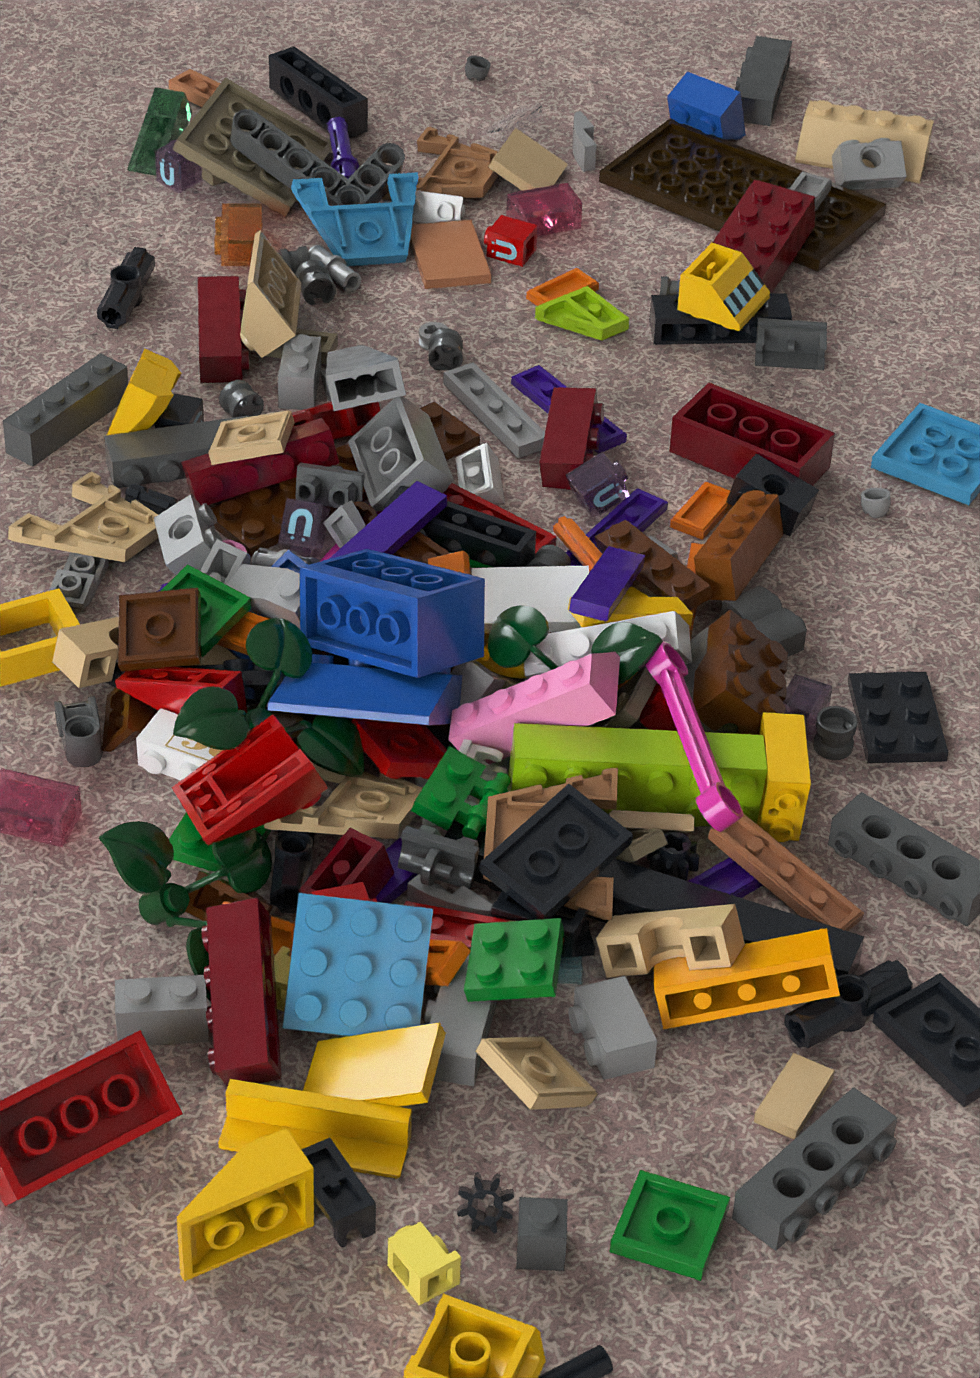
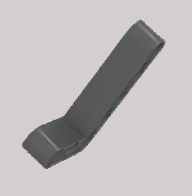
[230,109,405,206]

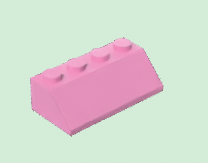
[449,652,620,764]

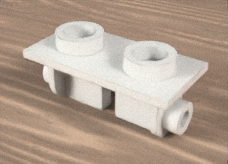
[412,190,465,223]

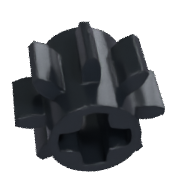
[647,831,700,881]
[457,1172,514,1233]

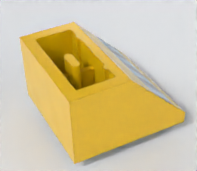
[677,243,770,331]

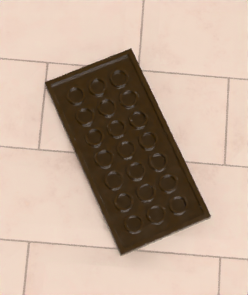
[599,119,887,272]

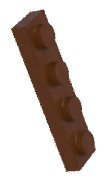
[594,520,713,610]

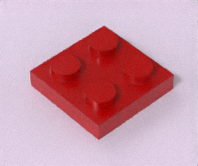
[351,718,447,780]

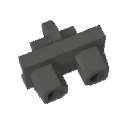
[295,463,365,508]
[397,825,479,889]

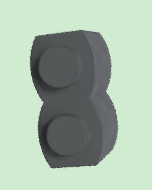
[720,586,807,657]

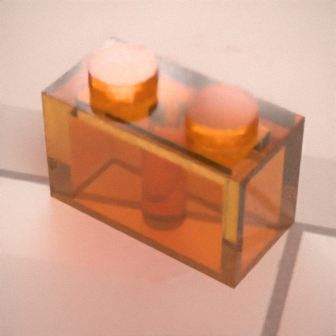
[214,203,263,266]

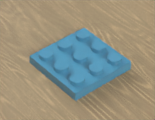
[871,403,980,505]
[282,893,433,1036]

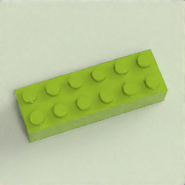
[508,723,767,827]

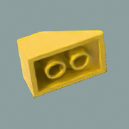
[177,1128,314,1282]

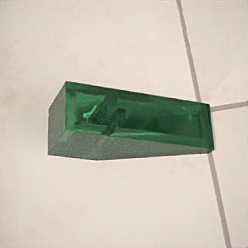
[127,87,192,176]

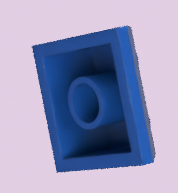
[667,71,746,139]

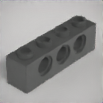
[828,792,980,927]
[732,1087,898,1251]

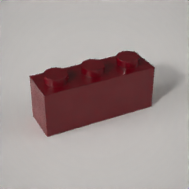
[539,387,604,490]

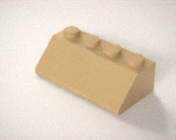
[795,100,934,183]
[240,230,302,358]

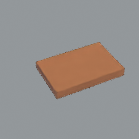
[410,220,491,289]

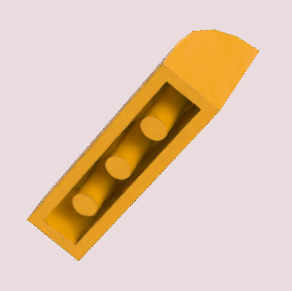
[654,928,840,1030]

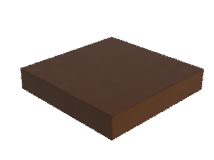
[118,588,201,672]

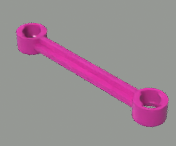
[645,641,743,832]

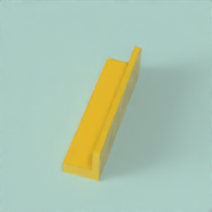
[218,1079,412,1179]

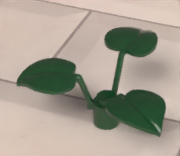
[488,605,663,685]
[173,617,364,777]
[99,821,272,1003]

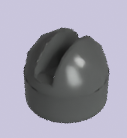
[465,55,491,81]

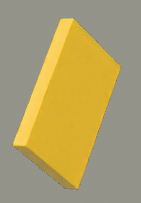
[303,1023,446,1107]

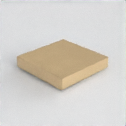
[488,128,568,202]
[208,410,294,465]
[475,1037,597,1110]

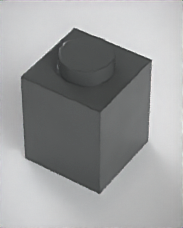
[516,1197,568,1271]

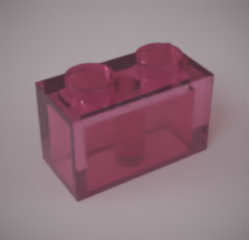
[506,183,582,237]
[0,768,82,847]

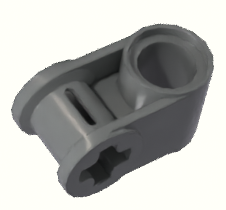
[54,696,103,767]

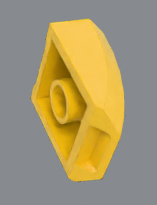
[104,348,182,441]
[404,1293,546,1378]

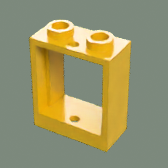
[0,588,80,687]
[757,712,811,842]

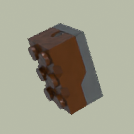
[684,609,788,735]

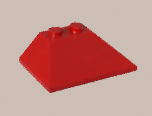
[171,714,328,845]

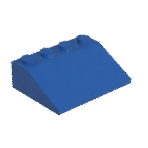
[268,654,463,725]

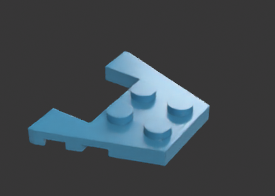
[291,172,419,266]

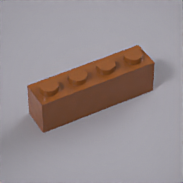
[694,490,783,601]

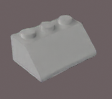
[348,396,454,512]

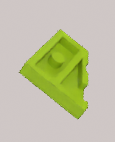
[535,286,629,340]

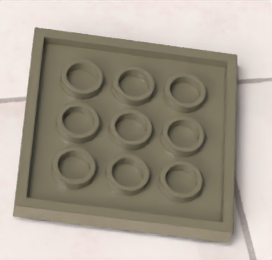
[172,77,332,217]

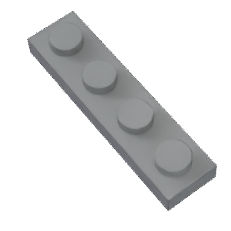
[443,362,545,458]

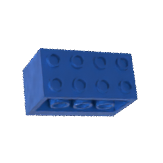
[300,549,485,678]

